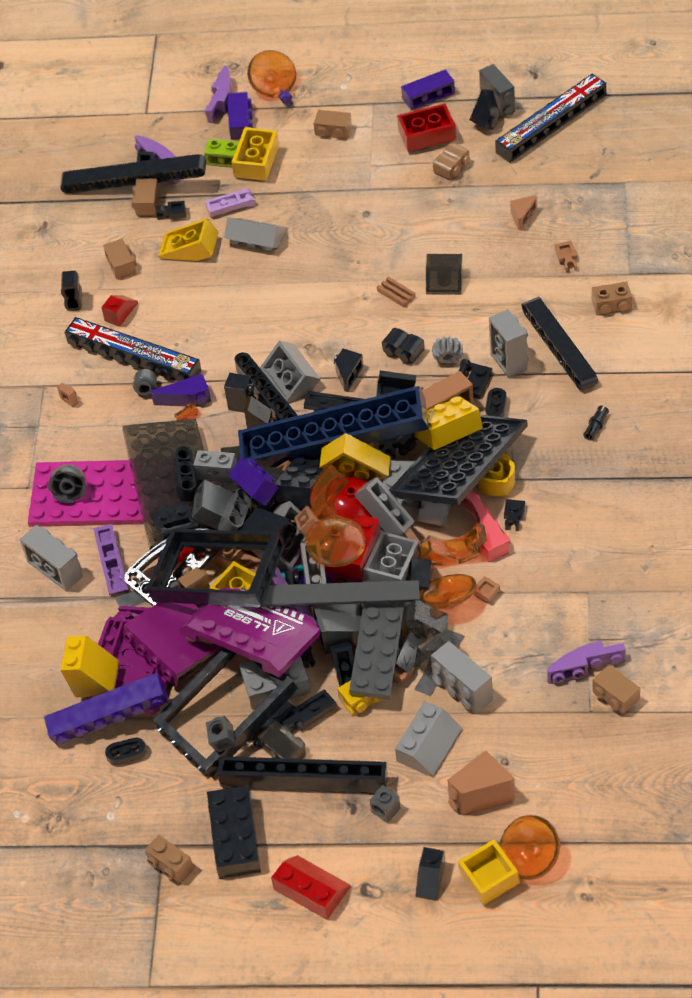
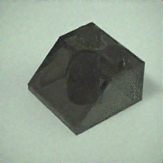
[426,254,463,295]

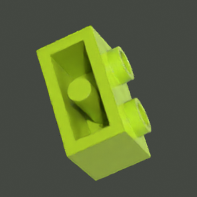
[204,139,239,168]

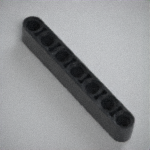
[521,297,598,391]

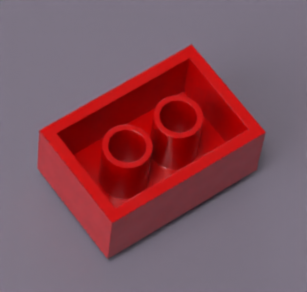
[397,103,456,152]

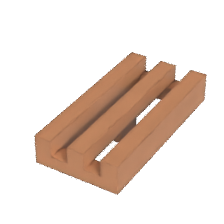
[377,277,415,307]

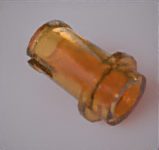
[174,402,199,424]

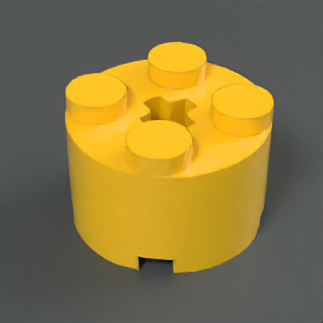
[477,454,515,497]

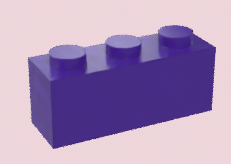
[401,69,455,110]
[228,92,253,140]
[228,457,279,506]

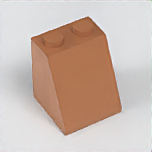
[447,751,515,815]

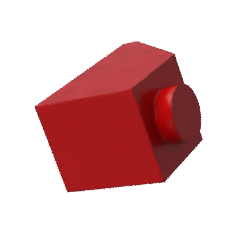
[101,295,138,327]

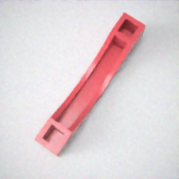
[461,490,510,562]

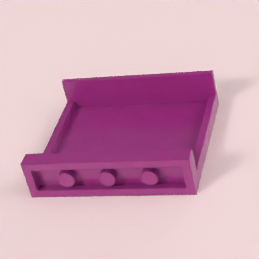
[123,602,224,687]

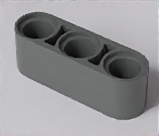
[218,488,252,531]

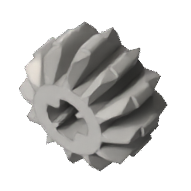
[432,336,463,365]

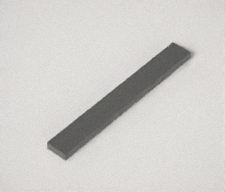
[261,580,420,607]

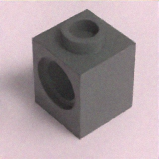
[205,716,236,753]
[369,785,401,823]

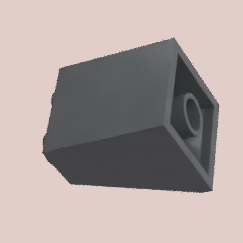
[312,604,363,655]

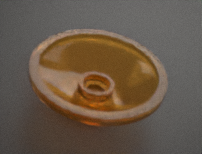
[247,50,296,98]
[305,516,365,567]
[419,574,477,610]
[500,815,560,880]

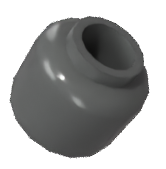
[133,369,157,396]

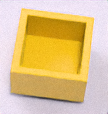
[458,839,520,906]

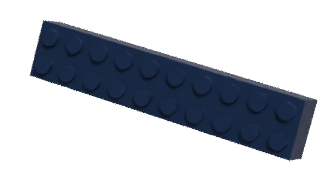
[238,386,429,469]

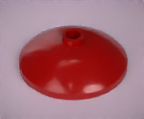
[321,477,372,524]

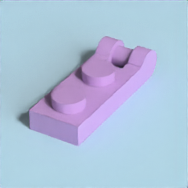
[205,188,256,217]

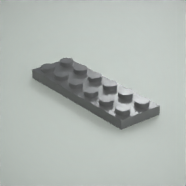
[349,602,405,700]

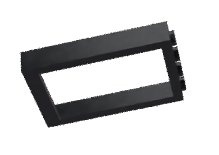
[146,529,285,607]
[153,648,299,777]

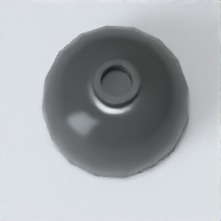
[48,464,87,503]

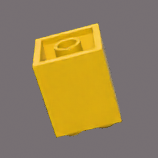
[60,635,119,698]

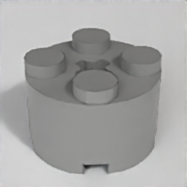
[418,501,451,527]

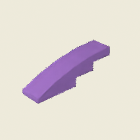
[93,524,129,595]

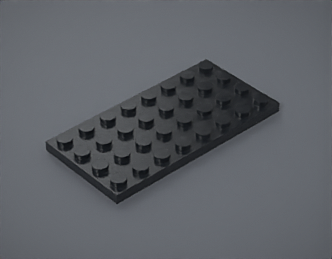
[389,415,528,506]

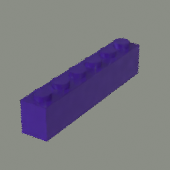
[44,673,169,745]

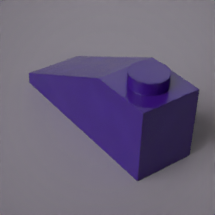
[150,374,211,407]

